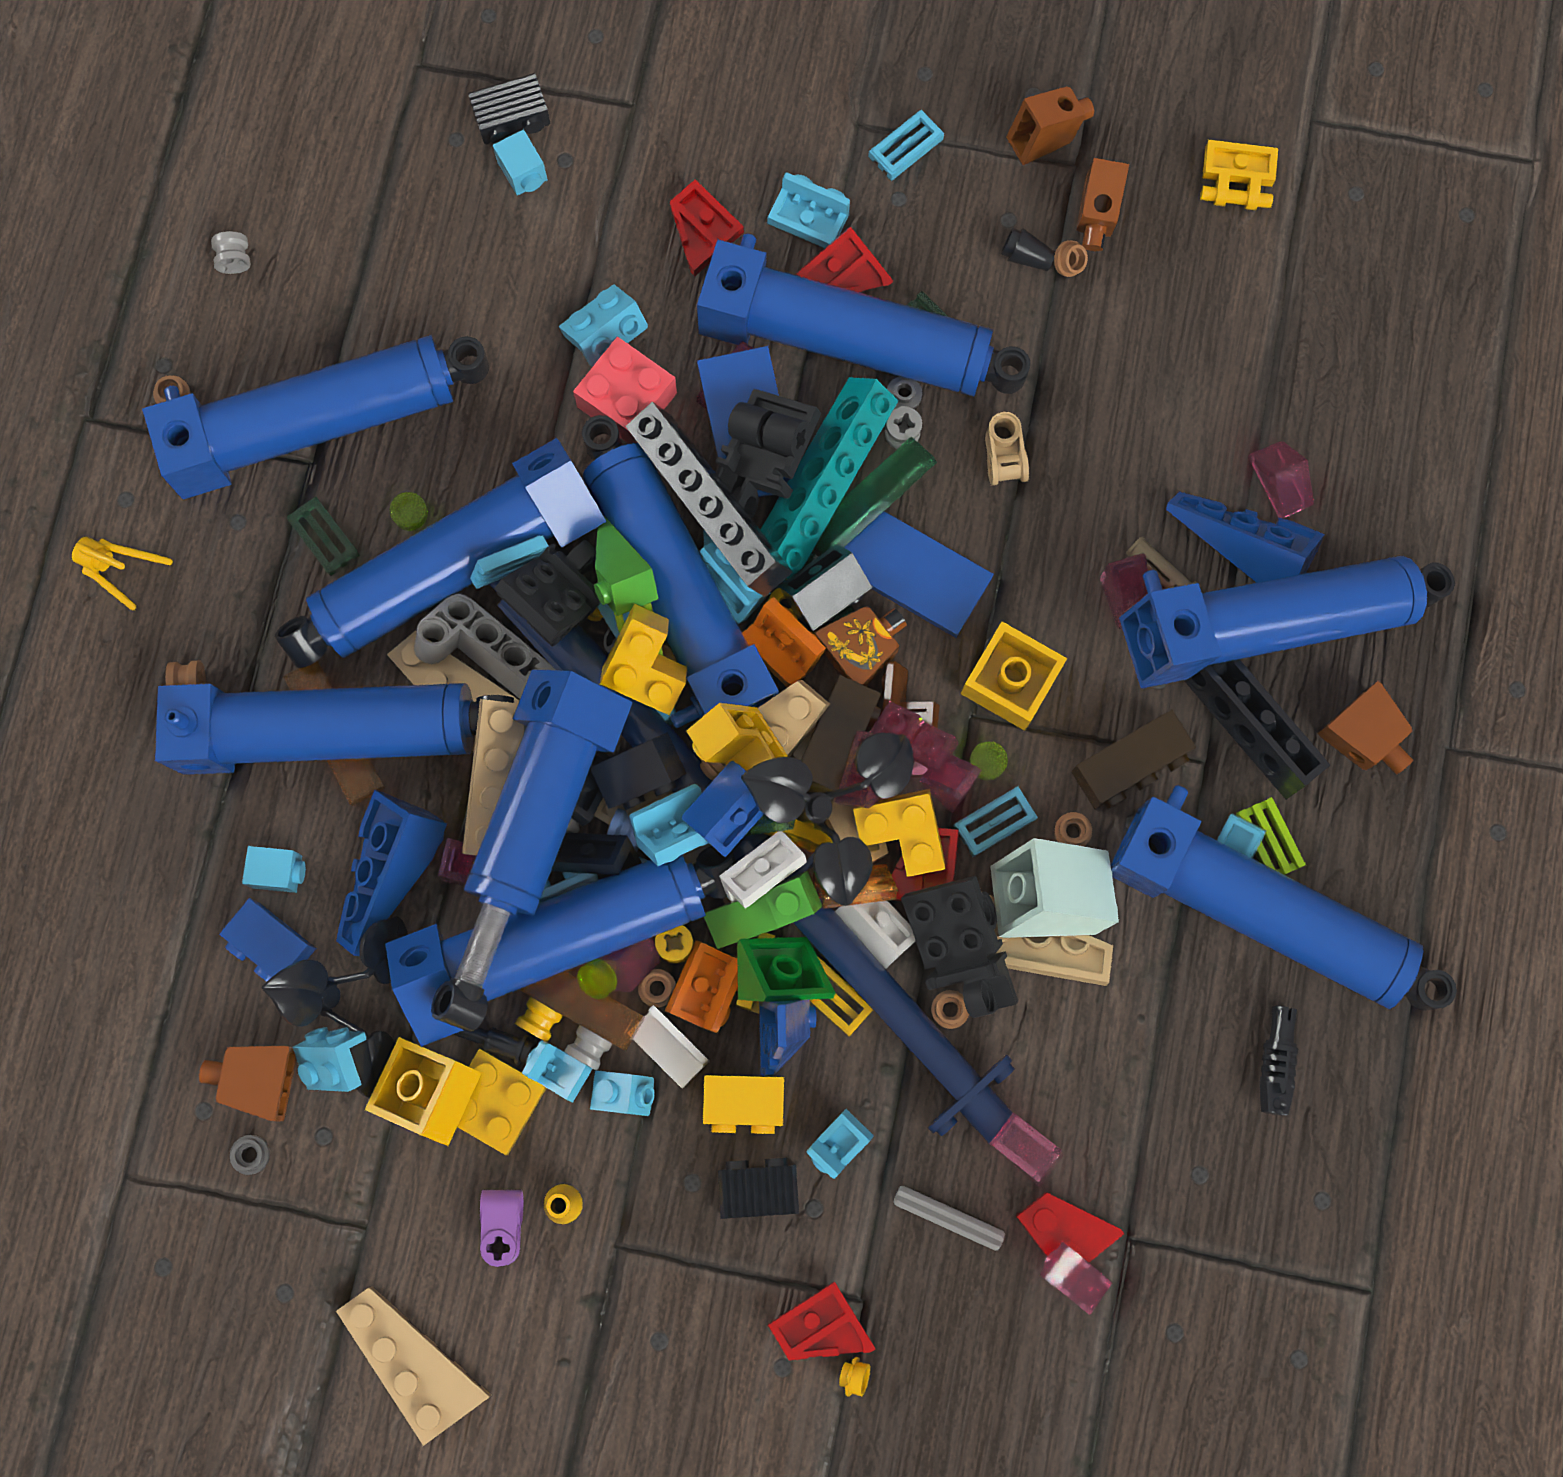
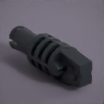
[1260,1006,1299,1116]

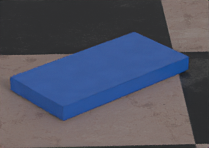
[697,346,790,498]
[841,502,994,638]

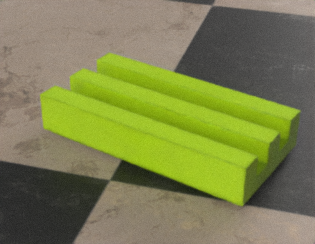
[1236,797,1306,875]

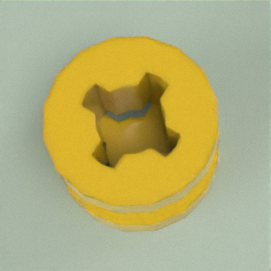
[655,925,694,964]
[514,997,563,1042]

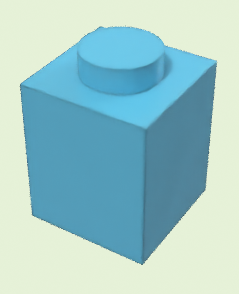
[492,129,548,196]
[242,846,306,893]

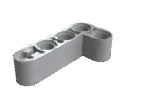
[414,594,555,699]

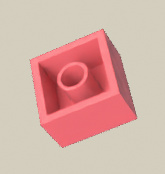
[573,336,677,444]

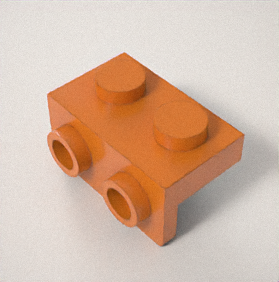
[742,597,826,688]
[665,940,738,1033]

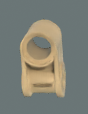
[985,412,1029,486]

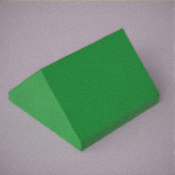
[737,937,835,1002]

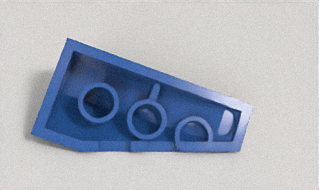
[1166,492,1325,583]
[336,790,447,957]
[759,1000,816,1077]

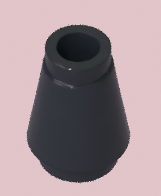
[1001,228,1056,271]

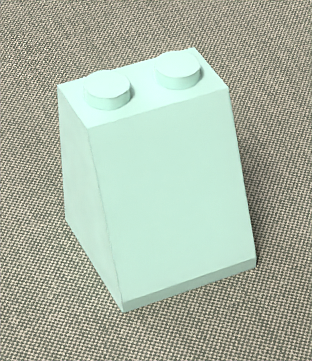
[990,838,1119,938]

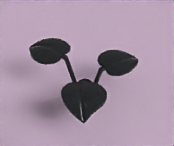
[741,733,914,906]
[262,916,408,1098]

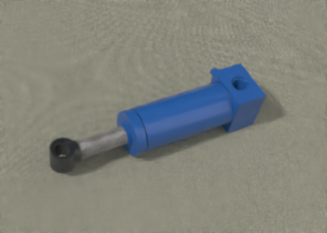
[431,670,633,1031]

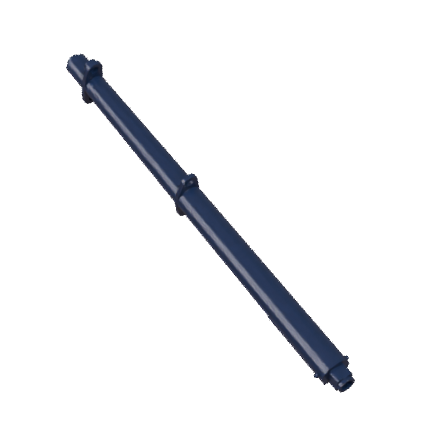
[490,579,1018,1146]

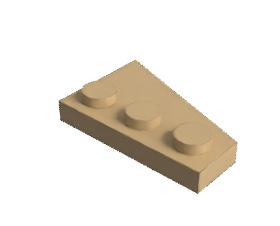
[758,680,830,757]

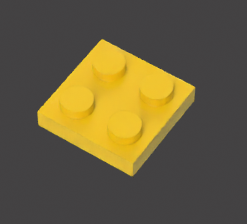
[457,1049,546,1155]

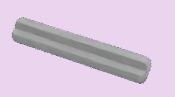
[893,1186,1005,1251]

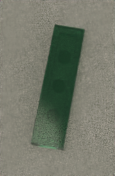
[815,437,937,554]

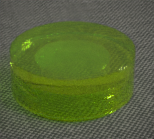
[390,492,428,531]
[969,741,1008,780]
[577,959,617,1000]

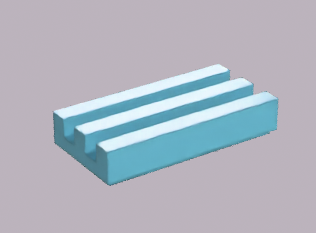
[868,110,944,181]
[470,535,549,589]
[953,786,1038,857]

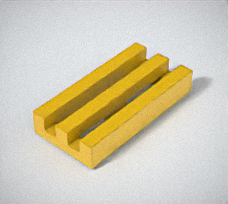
[809,957,873,1037]

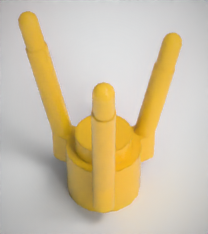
[72,536,173,611]

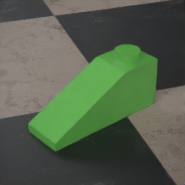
[594,517,658,616]
[704,871,822,949]

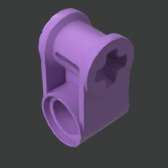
[480,1190,524,1267]

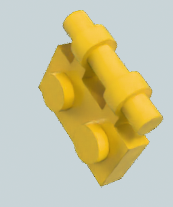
[1200,140,1278,210]

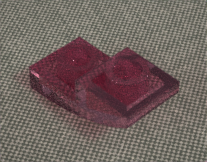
[870,701,959,774]
[1040,1242,1112,1315]

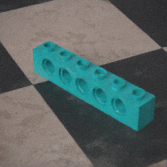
[761,377,899,582]

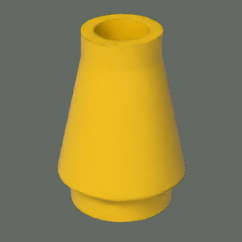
[544,1184,583,1224]

